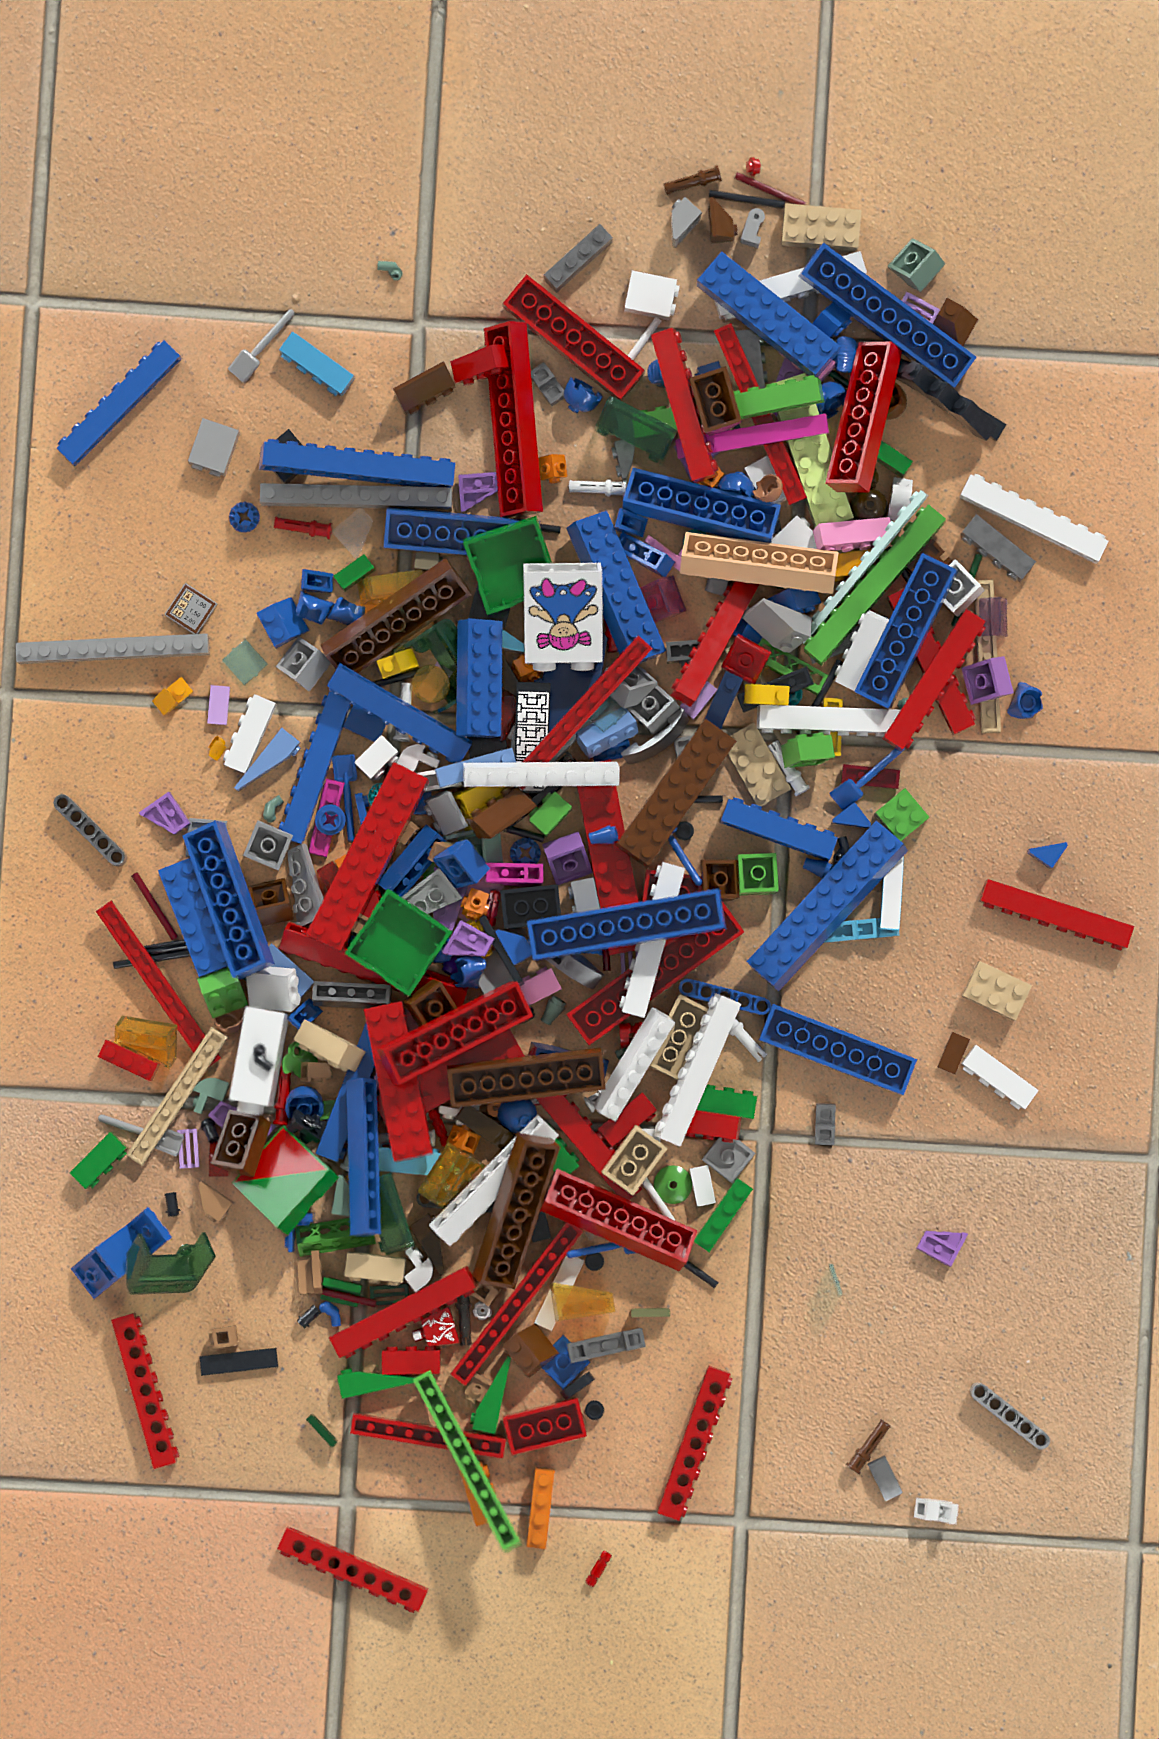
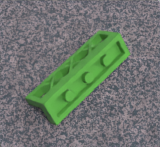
[758,638,828,695]
[295,1218,376,1256]

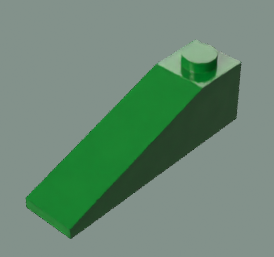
[470,1356,511,1434]
[337,1368,416,1399]

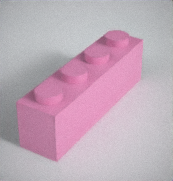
[813,517,893,552]
[520,967,562,1006]

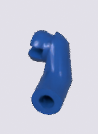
[319,1301,341,1327]

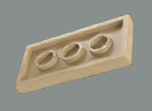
[728,723,791,806]

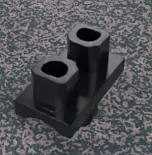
[287,1109,322,1144]

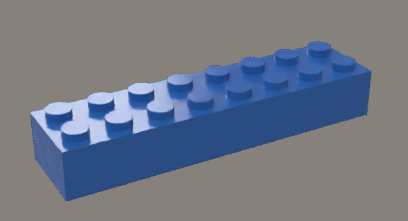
[697,251,840,378]
[622,468,781,543]
[384,507,540,555]
[566,511,667,663]
[854,553,959,709]
[182,820,275,979]
[758,1004,917,1095]

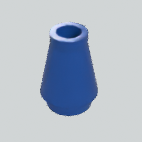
[589,825,618,844]
[803,858,833,879]

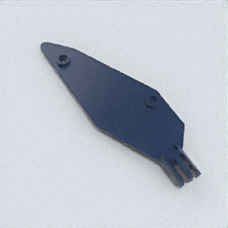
[542,631,607,732]

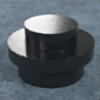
[675,821,694,841]
[585,1253,604,1271]
[585,1400,604,1420]

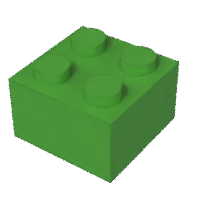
[781,732,835,768]
[874,788,929,841]
[529,792,572,837]
[736,853,779,896]
[197,967,248,1019]

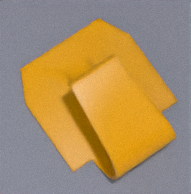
[208,736,226,761]

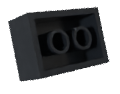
[500,884,561,930]

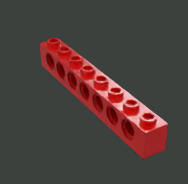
[111,1313,180,1469]
[657,1365,733,1521]
[277,1526,429,1613]

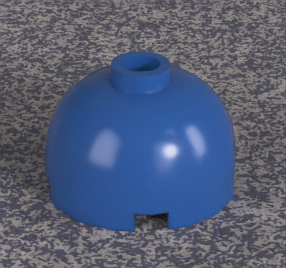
[564,377,603,413]
[816,382,847,419]
[716,472,754,498]
[285,1086,324,1119]
[498,1099,537,1134]

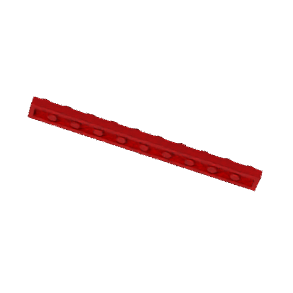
[714,323,807,506]
[518,635,653,791]
[95,900,221,1067]

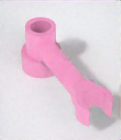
[645,535,683,571]

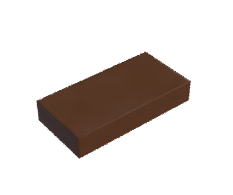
[937,1032,970,1075]

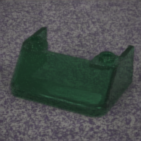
[595,396,678,466]
[394,619,458,715]
[378,1172,417,1255]
[126,1232,216,1294]

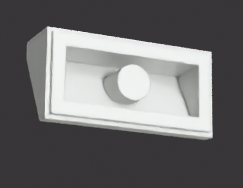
[689,1165,716,1207]

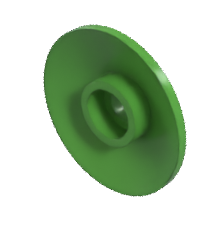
[654,1165,692,1204]

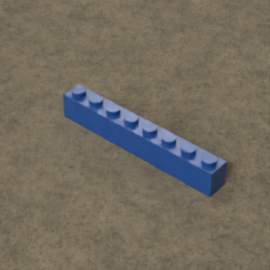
[57,340,182,467]
[327,663,472,764]
[279,691,351,844]
[316,1023,375,1162]
[346,1078,381,1237]

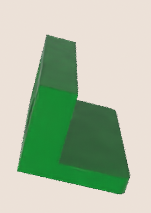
[877,440,913,478]
[333,554,375,592]
[320,1277,363,1307]

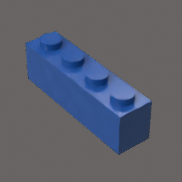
[378,824,447,897]

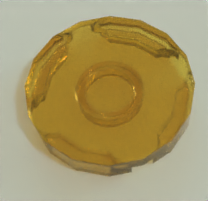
[412,665,450,704]

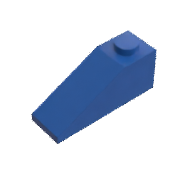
[619,532,675,578]

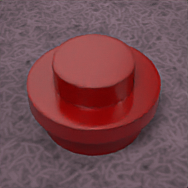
[746,157,761,176]

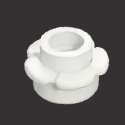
[473,1301,492,1320]

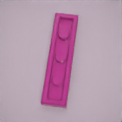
[309,779,344,858]

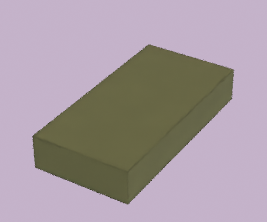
[631,1308,670,1317]

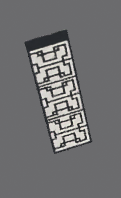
[514,682,551,793]

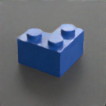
[812,302,852,341]
[767,588,822,613]

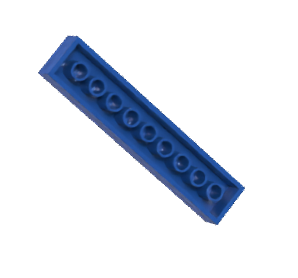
[798,243,976,388]
[259,439,455,488]
[746,820,908,992]
[527,889,726,961]

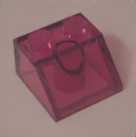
[640,575,686,624]

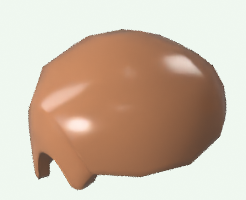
[753,474,783,503]
[214,1009,244,1034]

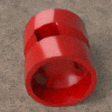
[619,1022,643,1048]

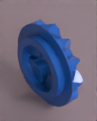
[229,502,260,532]
[315,804,346,835]
[510,838,541,864]

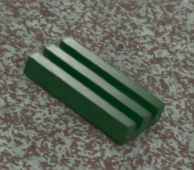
[369,1283,409,1305]
[306,1414,338,1448]

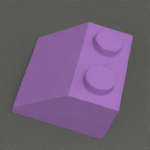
[962,656,1014,705]
[542,832,593,885]

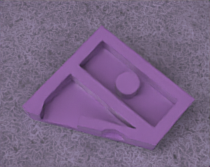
[458,472,498,512]
[139,792,191,834]
[442,920,495,957]
[916,1231,968,1267]

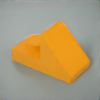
[152,677,194,716]

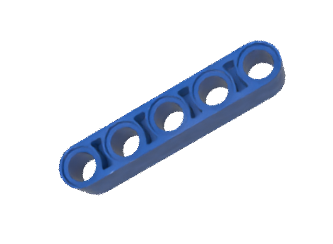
[679,979,771,1015]

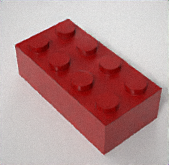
[503,1397,587,1455]

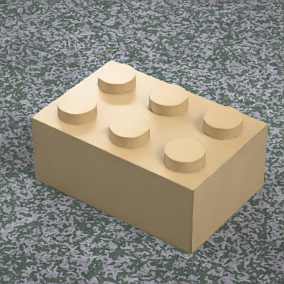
[962,961,1032,1021]
[294,1019,366,1072]
[601,1125,667,1195]
[345,1251,407,1286]

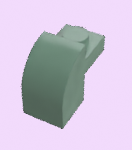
[192,1078,230,1114]

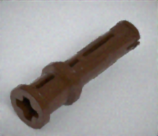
[663,165,722,195]
[845,1419,891,1475]

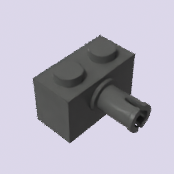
[666,640,699,668]

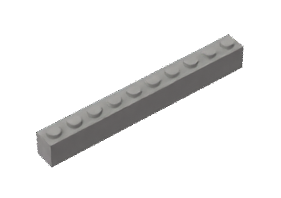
[260,483,452,510]
[16,634,210,664]

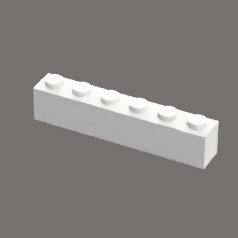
[593,1007,675,1121]

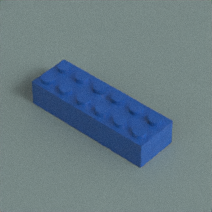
[456,619,503,738]
[720,797,838,861]
[158,858,228,977]

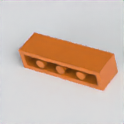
[527,1467,555,1549]

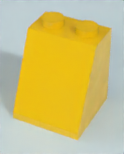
[452,786,506,830]

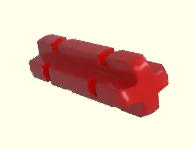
[486,889,501,926]
[428,1109,449,1147]
[585,1550,612,1587]

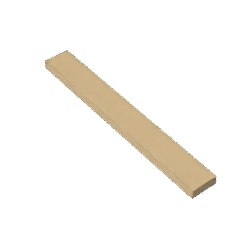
[975,580,1001,733]
[126,1027,228,1166]

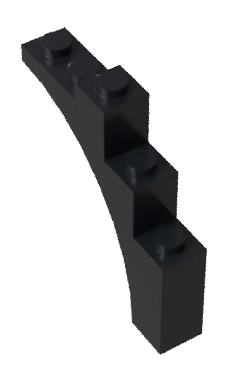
[896,359,998,441]

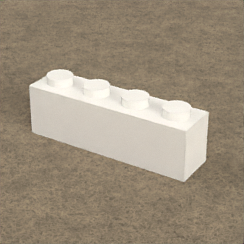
[835,611,889,691]
[223,694,277,774]
[961,1045,1039,1110]

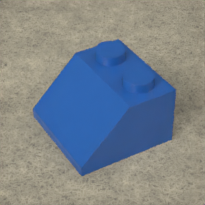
[256,597,309,649]
[432,840,490,888]
[495,930,532,966]

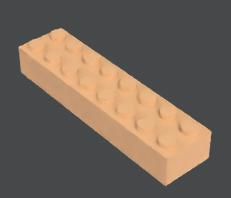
[680,532,838,594]

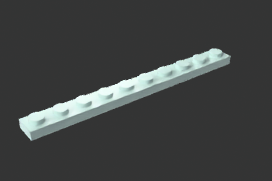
[803,490,929,644]

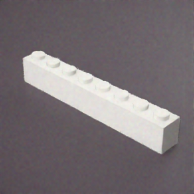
[714,251,867,321]
[959,474,1108,564]
[757,705,900,737]
[463,762,619,787]
[619,862,685,1018]
[655,993,741,1146]
[429,1115,559,1246]

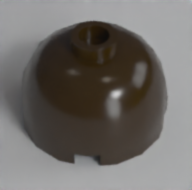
[850,488,888,520]

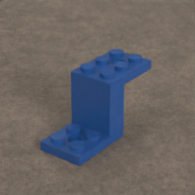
[71,1207,172,1299]

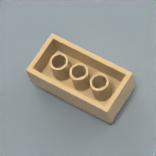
[781,203,861,252]
[649,994,708,1080]

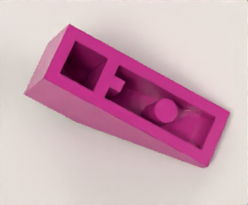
[486,863,543,887]

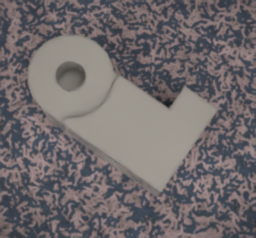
[740,208,765,248]

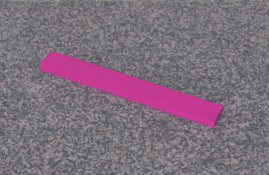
[675,414,829,459]

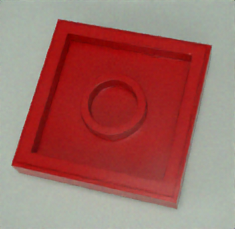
[721,634,772,684]

